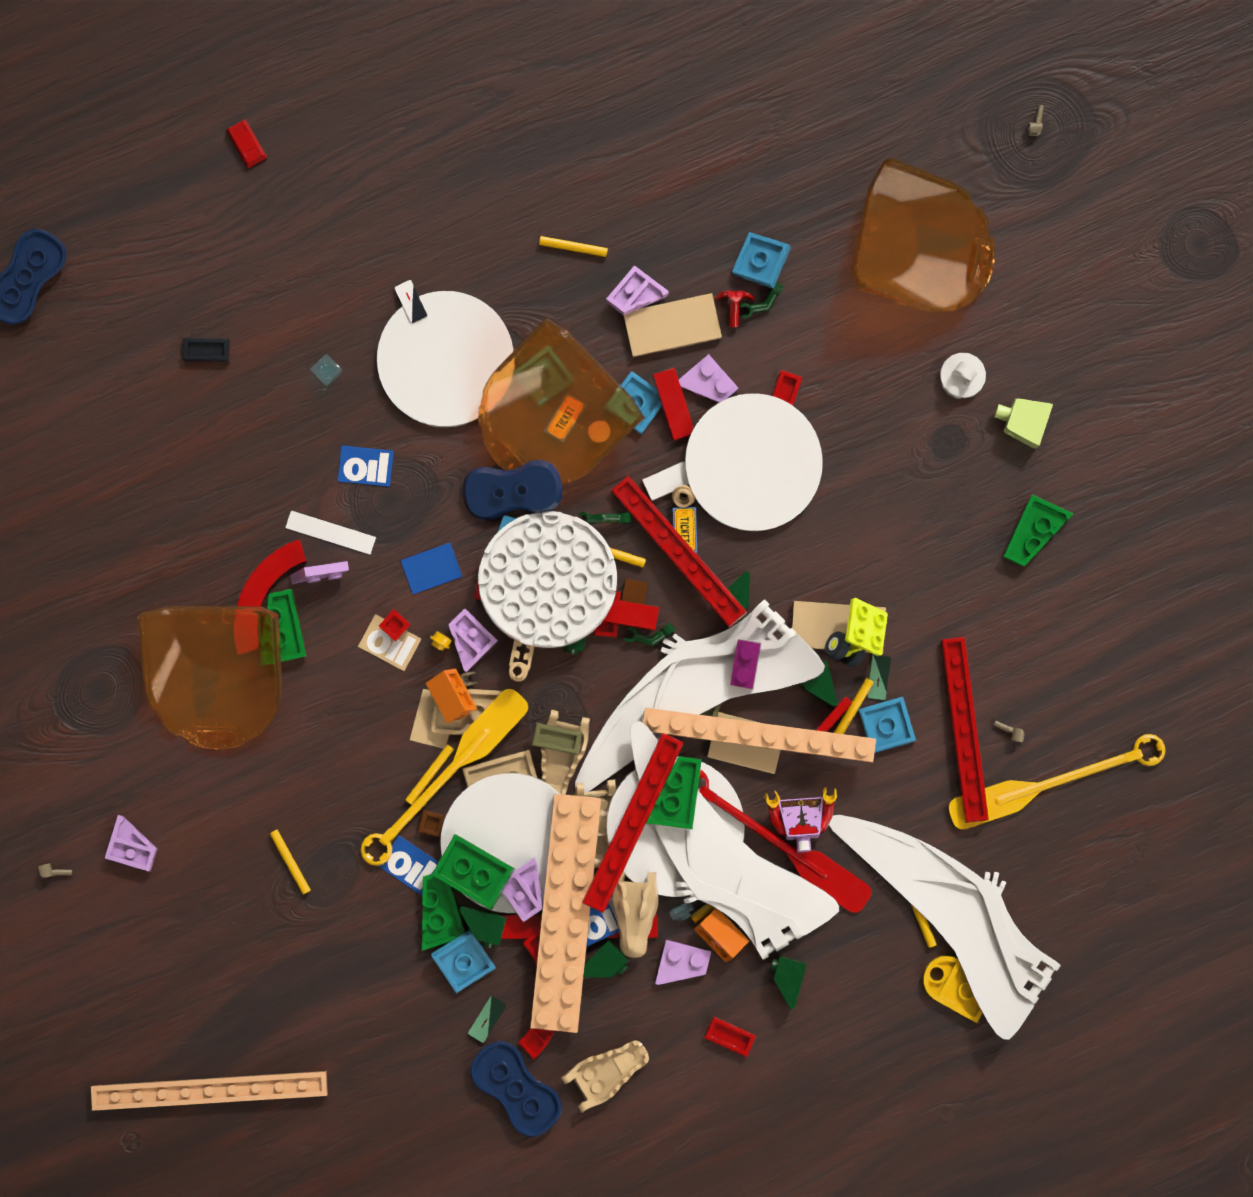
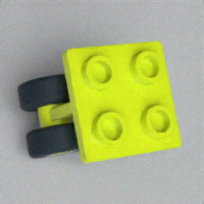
[825,598,888,667]

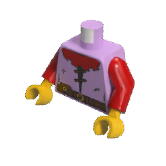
[764,788,837,852]

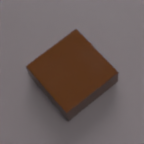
[622,578,648,604]
[418,810,446,838]

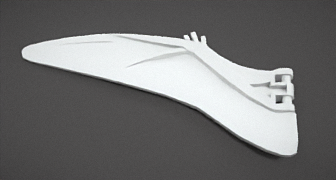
[575,600,825,792]
[630,721,839,960]
[829,815,1061,1040]

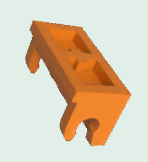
[426,669,477,723]
[693,908,749,963]

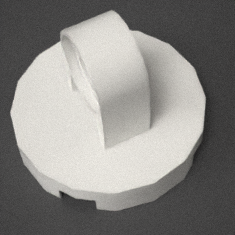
[940,353,986,399]

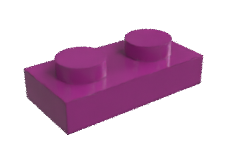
[730,639,762,689]

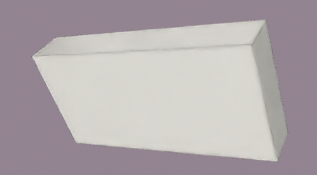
[642,461,689,501]

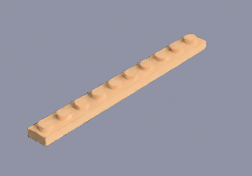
[643,708,876,763]
[91,1071,328,1110]

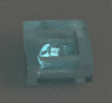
[310,354,343,387]
[668,903,693,922]

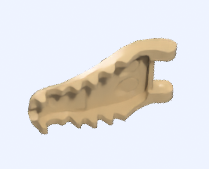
[541,710,590,794]
[575,780,616,868]
[613,871,658,958]
[561,1040,649,1113]

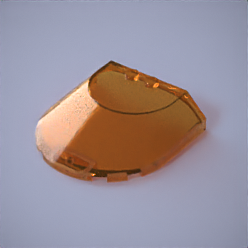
[851,158,995,313]
[478,318,645,484]
[138,606,282,750]

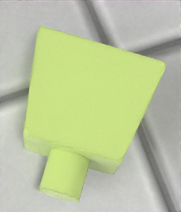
[994,399,1053,449]

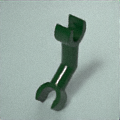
[739,282,784,318]
[578,512,631,526]
[623,623,676,646]

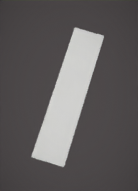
[286,511,376,554]

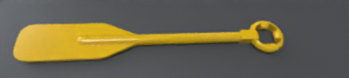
[361,689,528,866]
[948,734,1165,829]

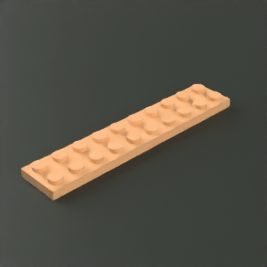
[531,793,602,1033]

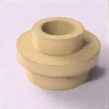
[672,485,695,508]

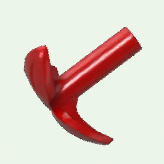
[715,290,754,327]

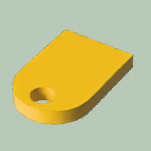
[923,956,983,1023]

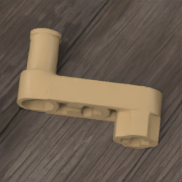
[509,640,535,682]

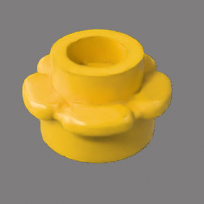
[430,631,452,651]

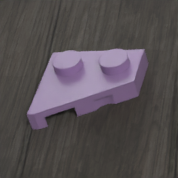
[606,266,669,315]
[679,354,739,403]
[290,561,349,584]
[449,609,498,672]
[105,815,158,871]
[503,857,543,922]
[655,940,711,985]

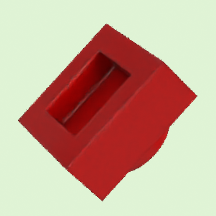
[379,609,411,641]

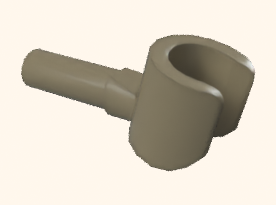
[1028,105,1044,136]
[460,671,477,686]
[994,721,1025,742]
[38,863,72,878]

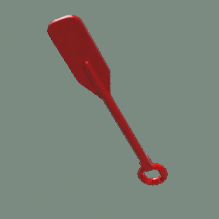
[699,770,871,913]

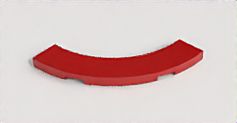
[234,539,307,655]
[518,927,555,1060]

